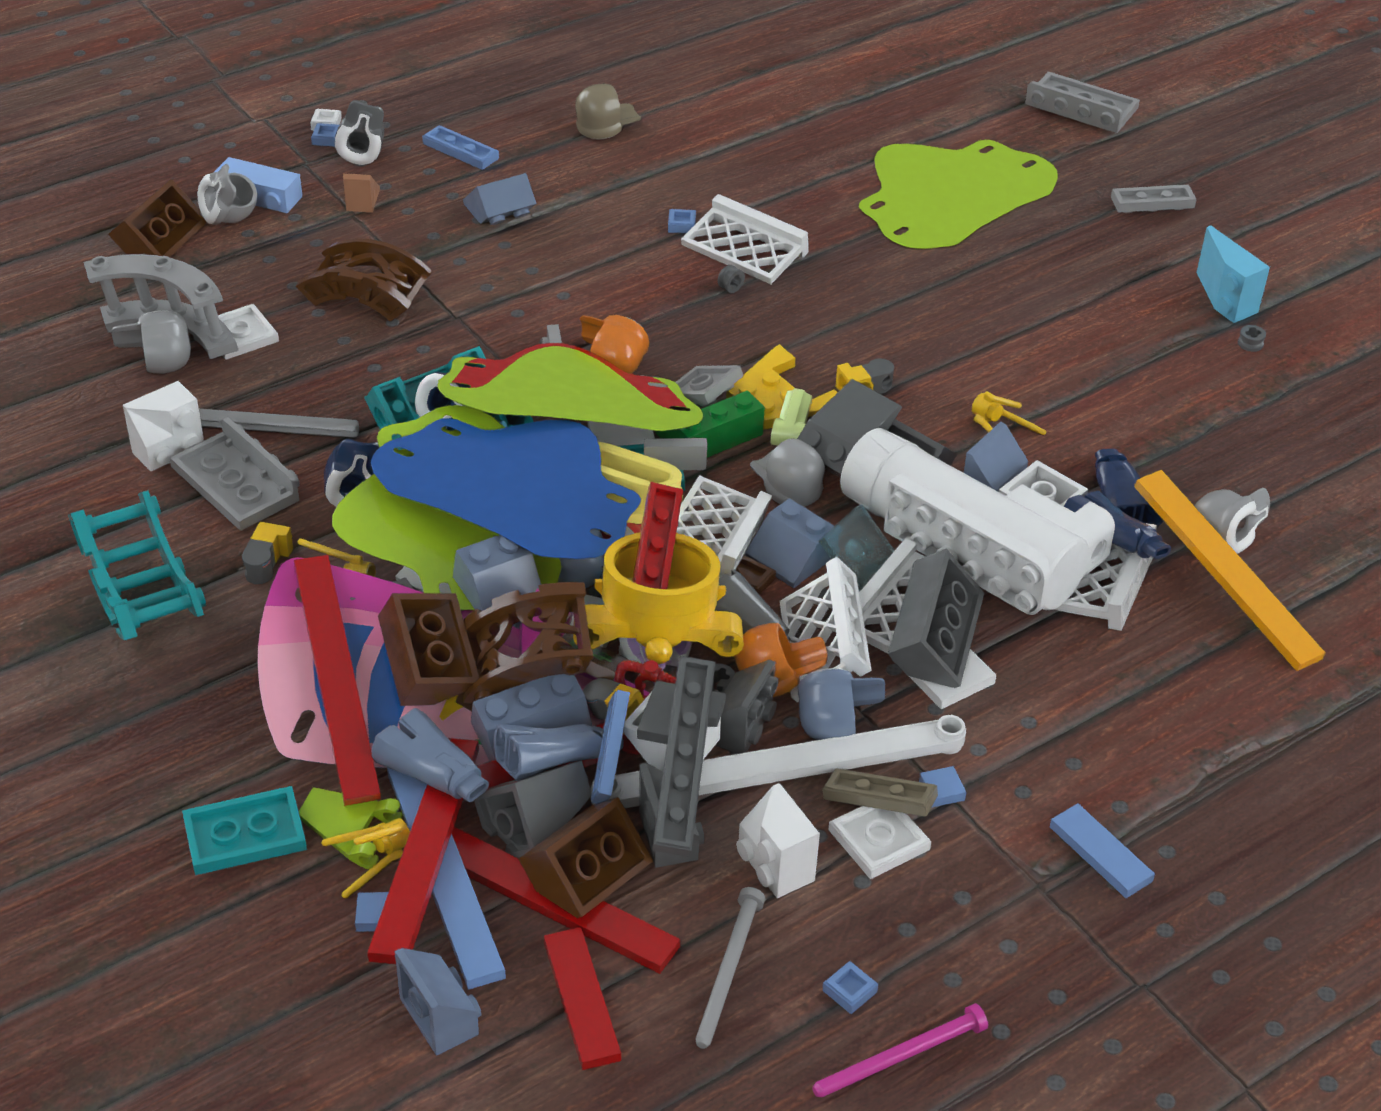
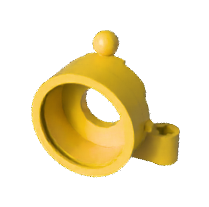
[573,532,744,665]

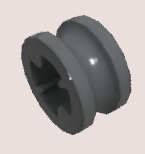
[717,265,745,293]
[1238,325,1266,352]

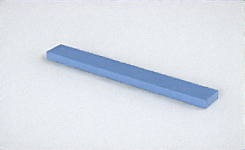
[387,768,506,990]

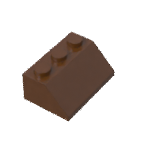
[108,179,207,257]
[378,593,479,706]
[518,797,653,918]

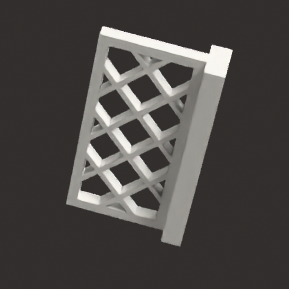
[681,194,809,284]
[676,475,772,578]
[1052,523,1157,631]
[859,538,926,653]
[780,557,872,702]

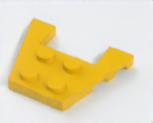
[726,344,838,430]

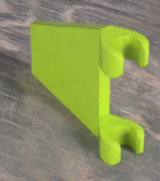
[299,787,403,869]

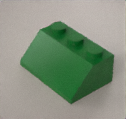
[654,390,765,458]

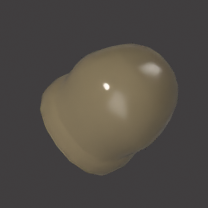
[575,83,641,140]

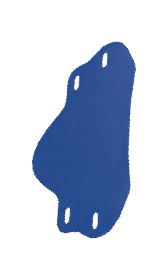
[371,418,641,559]

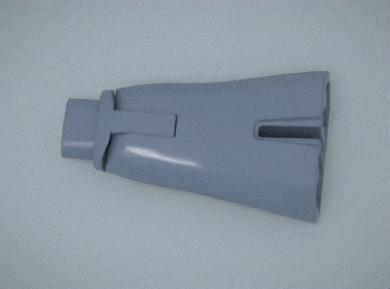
[371,708,489,802]
[493,724,624,781]

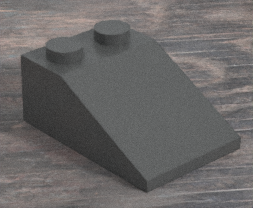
[797,379,902,478]

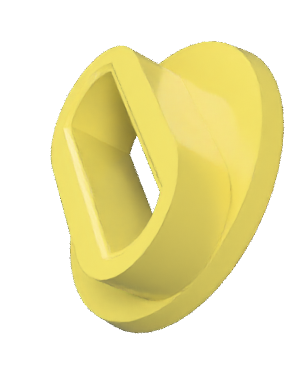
[598,442,683,524]

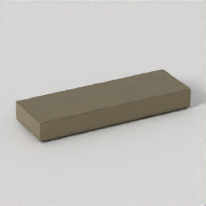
[823,768,938,817]

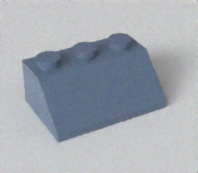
[471,674,592,761]

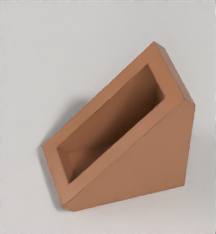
[343,173,380,213]

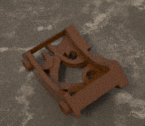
[295,239,432,322]
[463,582,594,704]

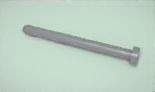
[695,887,766,1049]

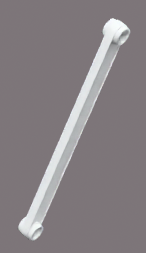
[591,715,966,808]

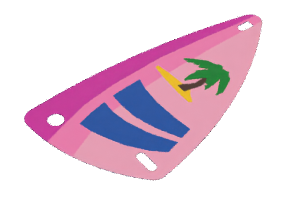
[258,557,650,768]

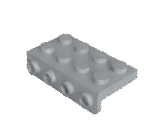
[1025,72,1140,133]
[170,417,300,531]

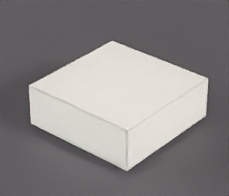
[310,109,342,130]

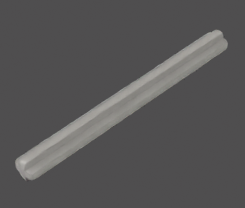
[199,408,359,438]

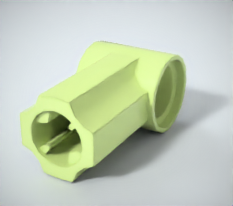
[771,388,812,446]

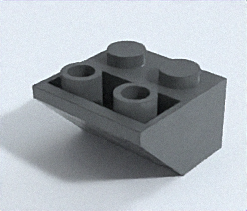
[715,660,778,754]

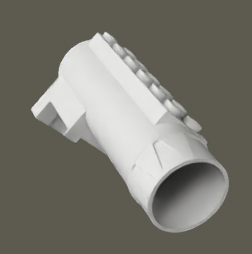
[840,428,1115,615]

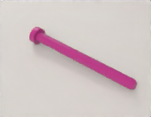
[812,1003,988,1097]

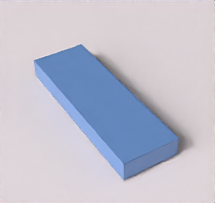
[422,125,499,170]
[591,690,630,804]
[1050,803,1155,898]

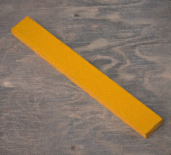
[1134,470,1326,671]

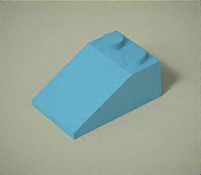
[1196,225,1270,323]

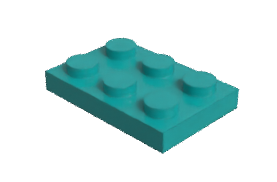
[182,786,307,875]

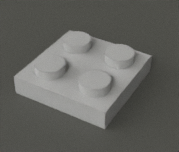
[675,365,744,407]

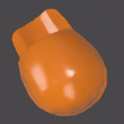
[579,315,649,374]
[734,623,828,697]

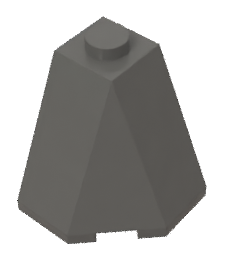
[474,760,592,858]

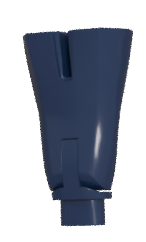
[1095,449,1164,528]
[1064,490,1171,559]

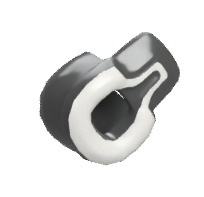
[335,100,385,165]

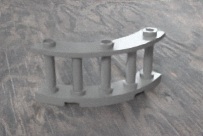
[84,254,239,359]

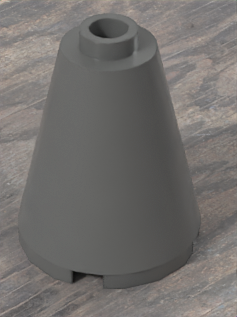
[715,569,791,642]

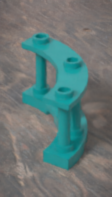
[68,490,206,640]

